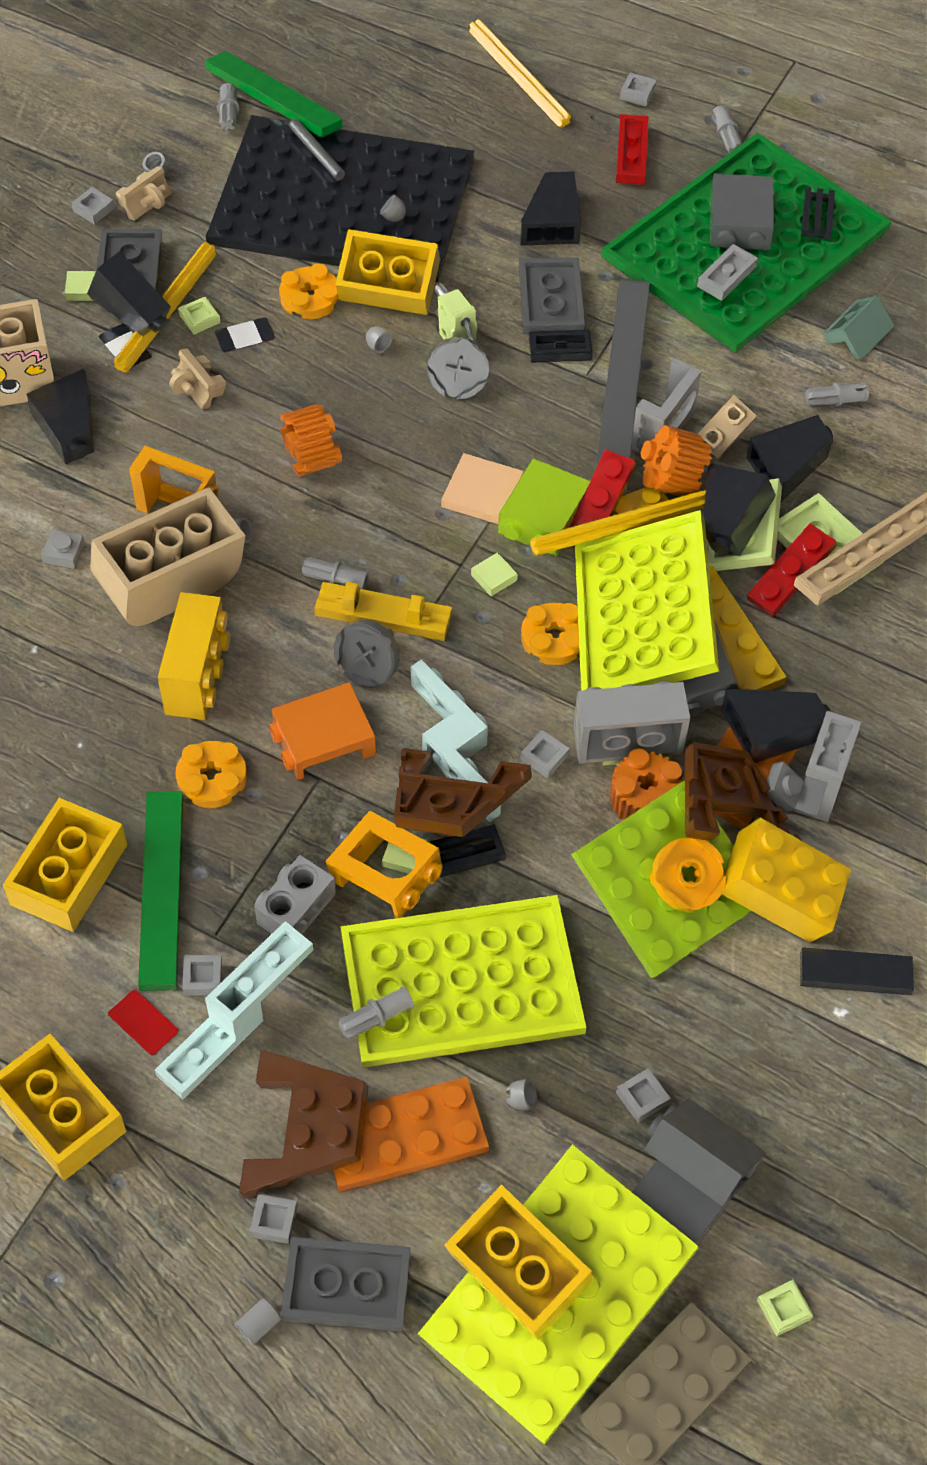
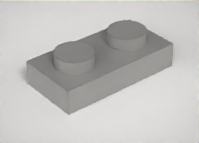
[697,244,758,301]

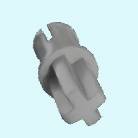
[217,83,239,131]
[712,105,742,153]
[805,382,869,407]
[302,557,369,590]
[338,986,414,1039]

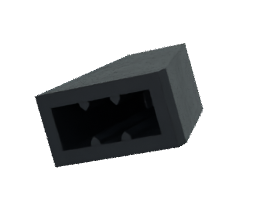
[520,171,581,246]
[87,251,171,336]
[26,369,94,465]
[746,415,833,502]
[704,463,776,556]
[721,689,831,763]

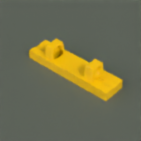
[314,582,452,641]

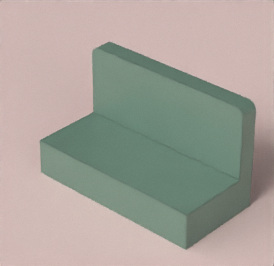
[822,295,894,360]

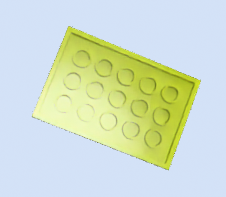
[575,510,719,691]
[341,895,586,1068]
[418,1145,699,1445]

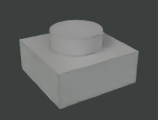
[620,73,656,106]
[72,187,115,225]
[41,529,85,569]
[520,730,570,778]
[767,762,804,812]
[182,955,223,996]
[616,1068,671,1123]
[249,1194,298,1244]

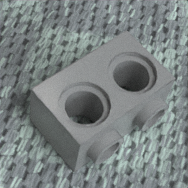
[254,855,336,934]

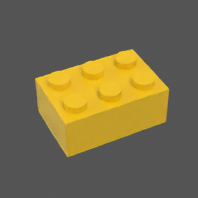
[335,229,440,315]
[158,592,230,720]
[3,798,127,933]
[722,818,851,943]
[0,1033,126,1181]
[444,1184,594,1340]

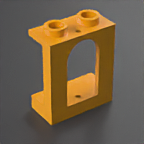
[129,446,219,514]
[325,811,443,918]

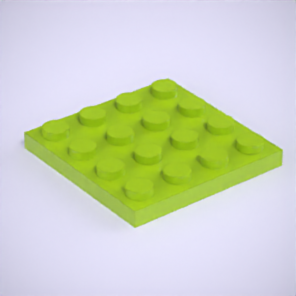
[571,780,751,978]

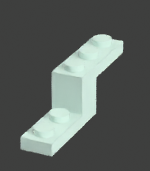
[411,659,501,822]
[155,921,313,1099]

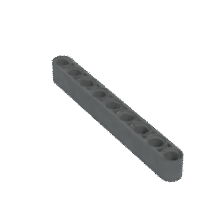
[596,278,650,496]

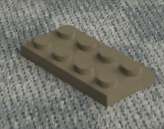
[579,1302,752,1465]

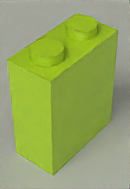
[498,459,590,557]

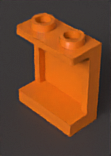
[268,682,376,781]

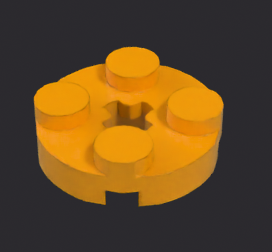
[279,264,339,320]
[521,603,580,665]
[176,741,247,808]
[650,838,726,912]

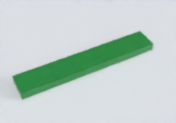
[205,51,343,138]
[138,791,183,991]

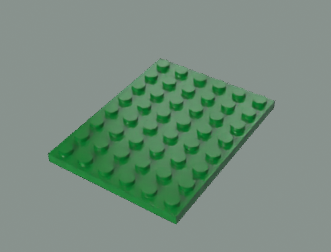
[601,132,892,353]

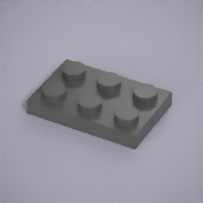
[95,229,162,303]
[519,258,585,334]
[281,1237,411,1332]

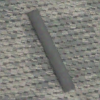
[289,119,345,180]

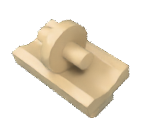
[116,166,172,221]
[169,348,226,410]
[698,395,758,459]

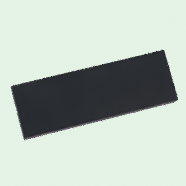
[800,947,914,995]

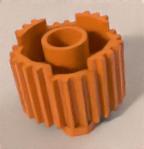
[280,404,342,477]
[641,425,712,497]
[609,748,683,821]

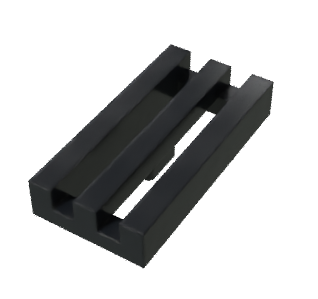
[801,187,835,240]
[528,330,593,363]
[429,824,506,878]

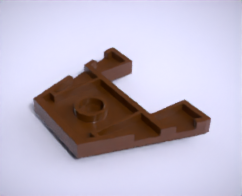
[685,742,801,841]
[394,748,532,837]
[239,1050,369,1198]

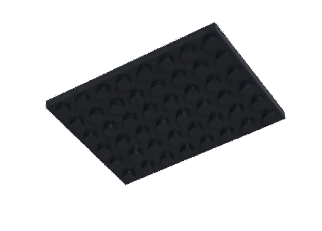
[206,115,474,283]

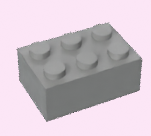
[573,681,690,764]

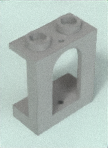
[631,358,702,453]
[794,711,862,822]

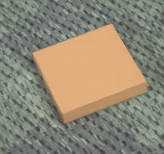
[441,453,523,524]

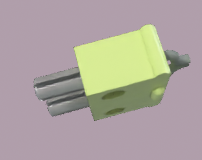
[434,284,477,341]

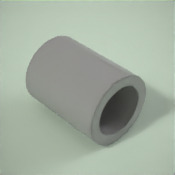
[234,1298,281,1345]

